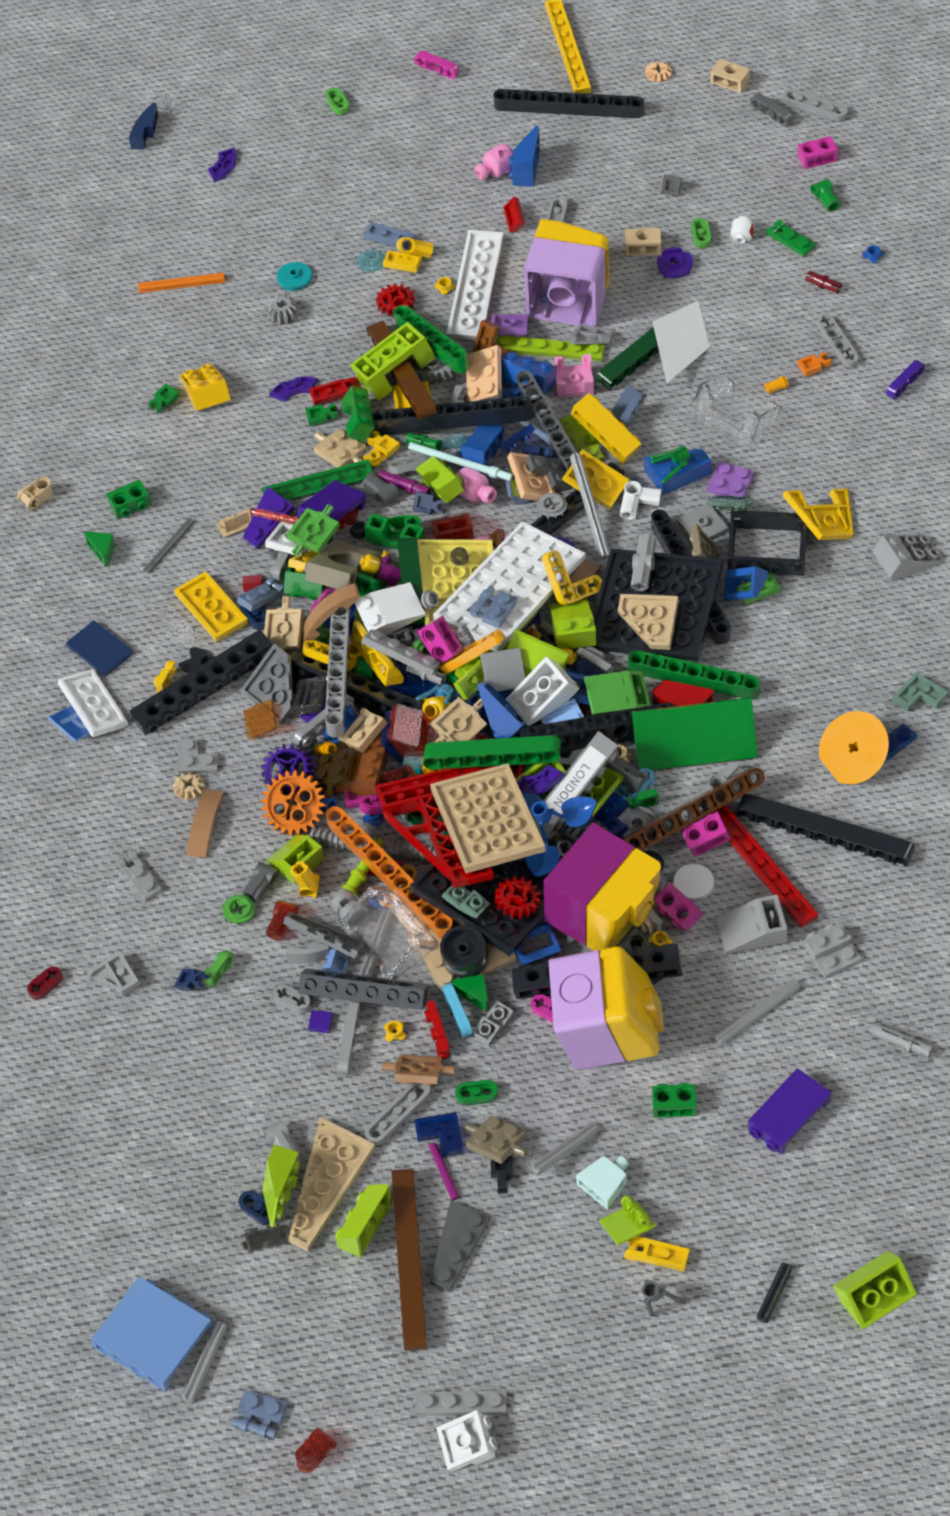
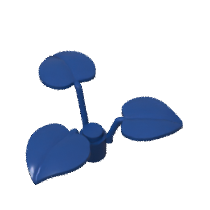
[522,793,597,877]

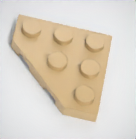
[618,594,679,650]

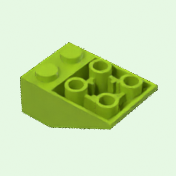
[262,1145,301,1227]

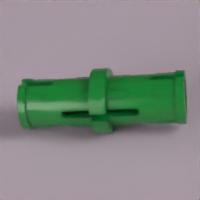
[405,432,442,451]

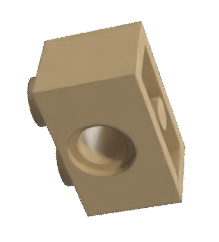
[710,59,750,93]
[625,228,661,256]

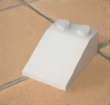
[355,582,426,636]
[506,656,580,726]

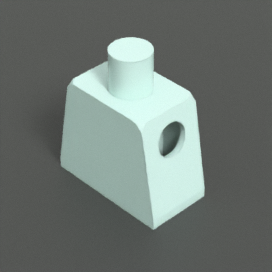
[576,1156,629,1210]

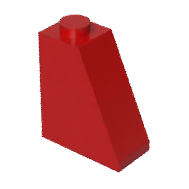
[652,680,714,706]

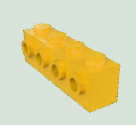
[571,393,641,464]

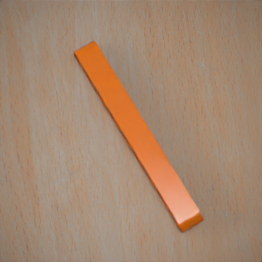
[326,806,454,939]

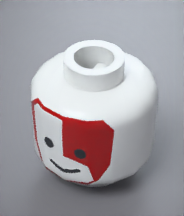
[730,216,755,244]

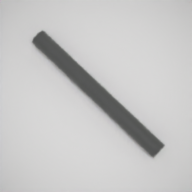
[143,518,194,573]

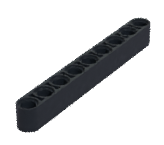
[493,89,644,118]
[372,396,534,435]
[651,509,731,644]
[735,794,915,867]

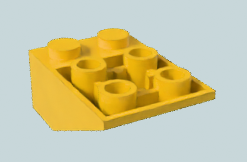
[179,364,231,411]

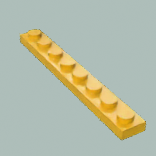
[545,0,591,93]

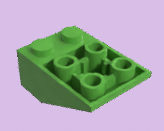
[584,671,651,715]

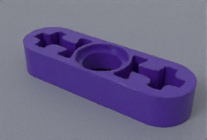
[886,360,925,400]

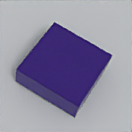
[308,1010,333,1033]

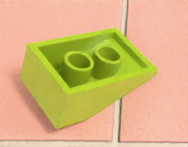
[549,599,596,649]

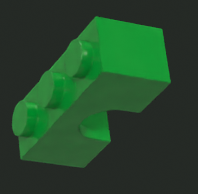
[341,386,375,443]
[364,513,425,550]

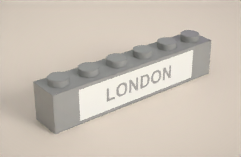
[533,731,619,842]

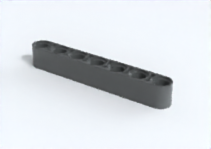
[516,370,577,472]

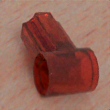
[266,900,299,941]

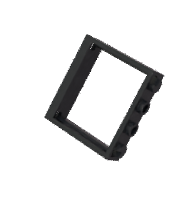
[727,510,807,576]

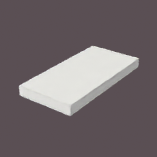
[58,669,128,737]

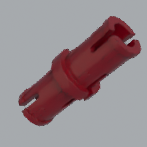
[805,271,842,294]

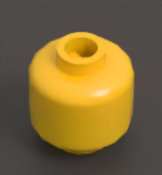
[422,695,451,722]

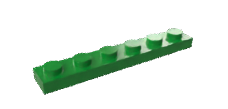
[261,459,373,500]

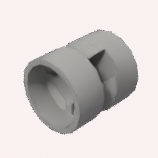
[331,890,369,929]

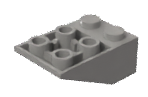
[872,535,945,579]
[716,895,787,954]

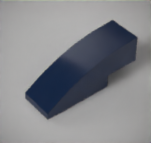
[129,103,159,150]

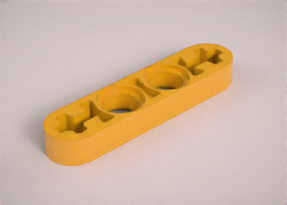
[439,629,506,674]

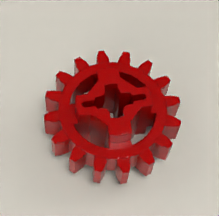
[376,283,415,317]
[495,877,540,919]

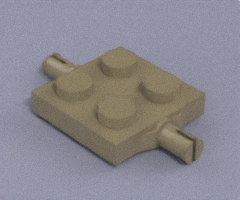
[464,1115,529,1164]

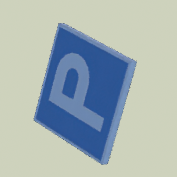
[48,705,91,742]

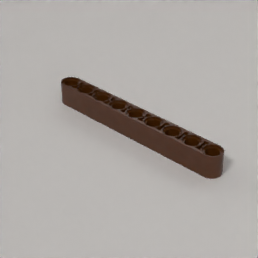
[366,320,437,420]
[621,768,765,851]
[392,1168,427,1351]

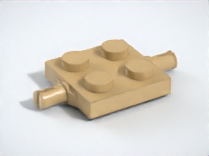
[314,428,366,467]
[264,596,305,651]
[430,697,487,742]

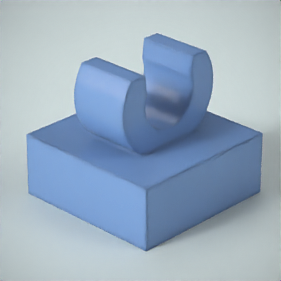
[322,949,349,973]

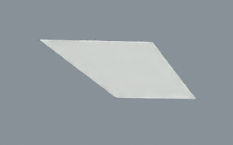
[652,301,710,383]

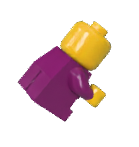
[360,550,401,586]

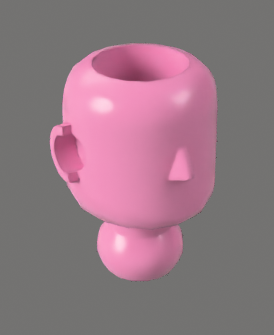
[474,144,514,180]
[457,467,497,504]

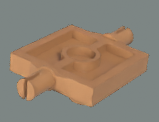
[382,1054,455,1085]

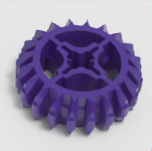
[261,744,315,796]

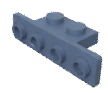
[611,385,643,428]

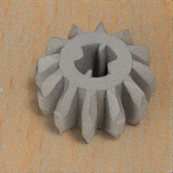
[268,295,298,325]

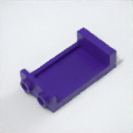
[297,480,366,521]
[748,1068,831,1154]

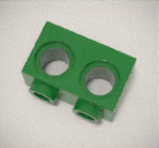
[106,479,151,519]
[652,1083,697,1118]

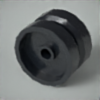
[440,925,488,978]

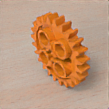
[260,770,326,836]

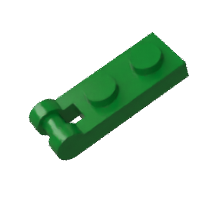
[766,220,816,257]

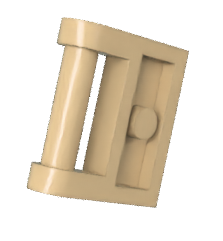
[338,708,387,753]

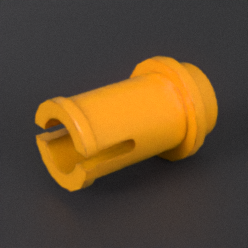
[764,376,789,395]
[314,741,337,756]

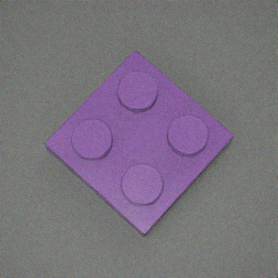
[491,314,528,337]
[706,462,754,502]

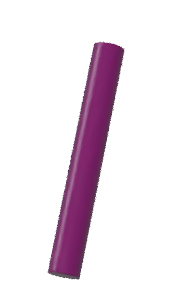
[428,1143,460,1201]

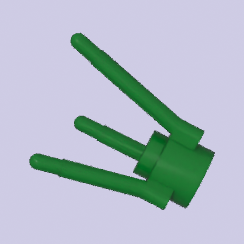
[650,445,690,484]

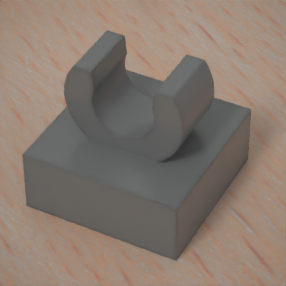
[661,174,682,196]

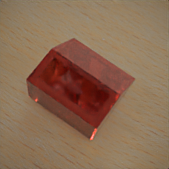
[429,512,474,540]
[387,703,430,757]

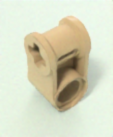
[17,476,54,511]

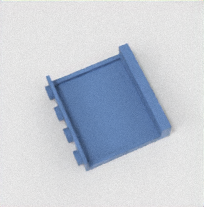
[91,1277,213,1392]

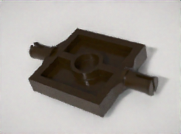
[313,741,357,799]

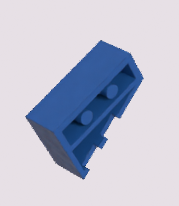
[501,352,557,396]
[461,424,504,474]
[644,448,712,496]

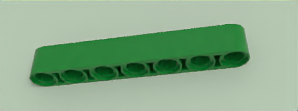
[393,305,470,373]
[628,650,760,700]
[423,736,561,770]

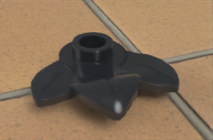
[178,648,214,673]

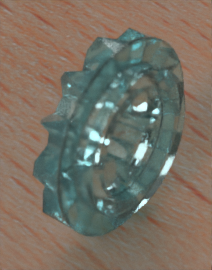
[357,249,385,272]
[442,434,469,448]

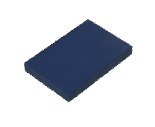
[66,620,133,677]

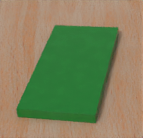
[632,697,758,771]

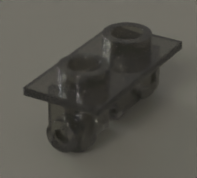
[241,1223,287,1252]

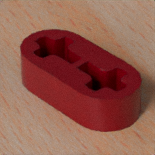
[27,966,63,1000]

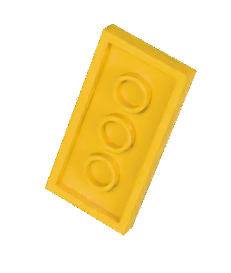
[174,571,248,642]

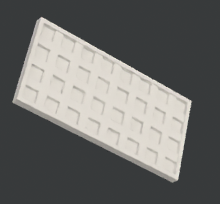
[434,521,586,652]

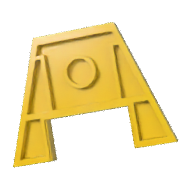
[782,488,854,540]

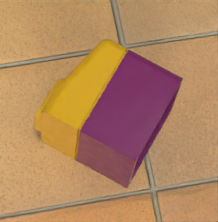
[544,823,661,952]

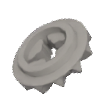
[537,493,567,519]

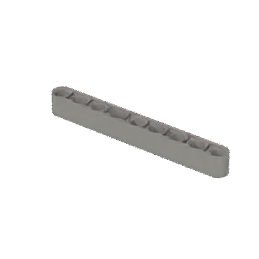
[325,589,351,737]

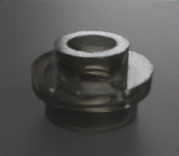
[449,547,469,566]

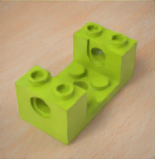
[350,322,436,401]

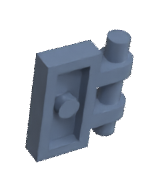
[470,586,517,628]
[231,1390,288,1438]

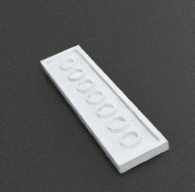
[446,230,503,341]

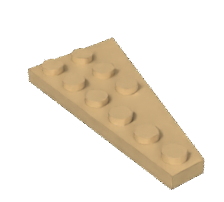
[289,1117,376,1252]

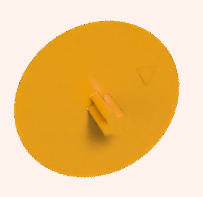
[819,711,889,784]

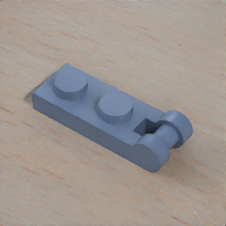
[364,222,416,250]
[237,577,284,612]

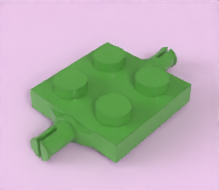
[286,504,340,556]

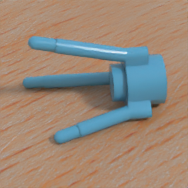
[416,684,455,729]

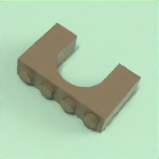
[304,540,379,589]

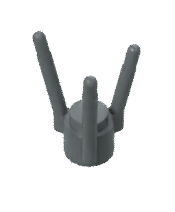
[642,1279,686,1317]

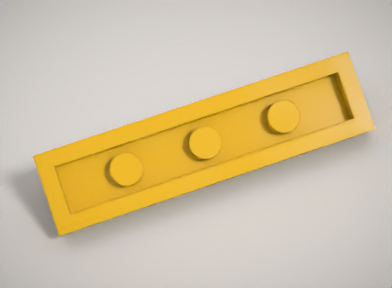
[350,621,404,686]

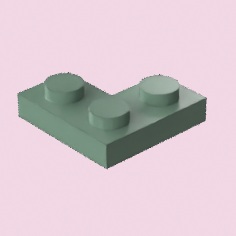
[892,672,948,711]

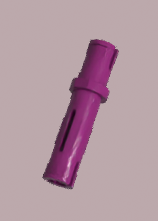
[378,469,431,494]

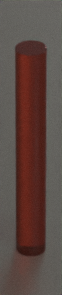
[250,508,299,524]

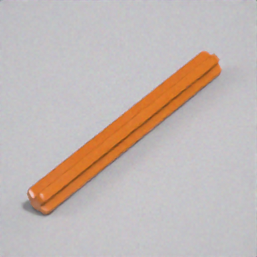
[138,272,225,293]

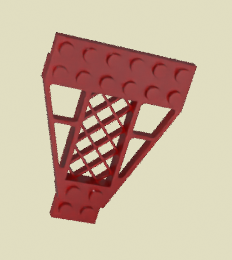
[375,766,496,889]

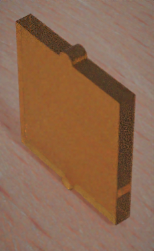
[243,699,277,740]

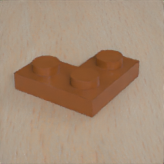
[472,319,509,357]

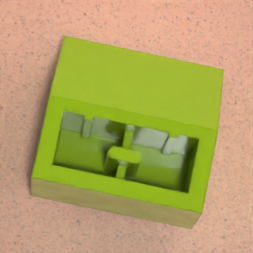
[267,835,324,885]

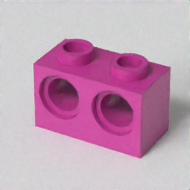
[798,136,838,169]
[417,616,463,663]
[681,812,732,857]
[654,882,704,931]

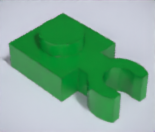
[148,383,180,414]
[305,404,339,426]
[623,788,659,809]

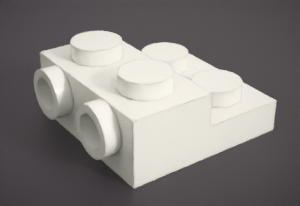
[265,522,310,556]
[437,1410,497,1472]

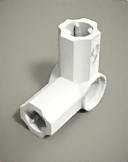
[619,481,662,520]

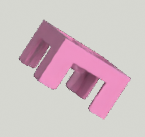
[554,354,594,398]

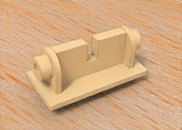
[216,508,254,538]

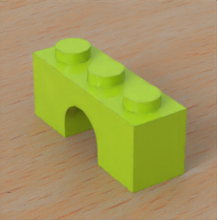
[415,456,464,503]

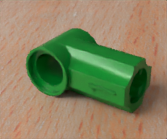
[810,179,841,212]

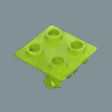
[558,415,600,450]
[599,1195,656,1246]

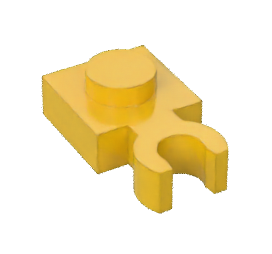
[367,431,400,458]
[154,660,177,693]

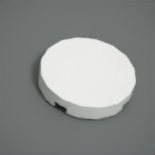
[673,864,714,902]

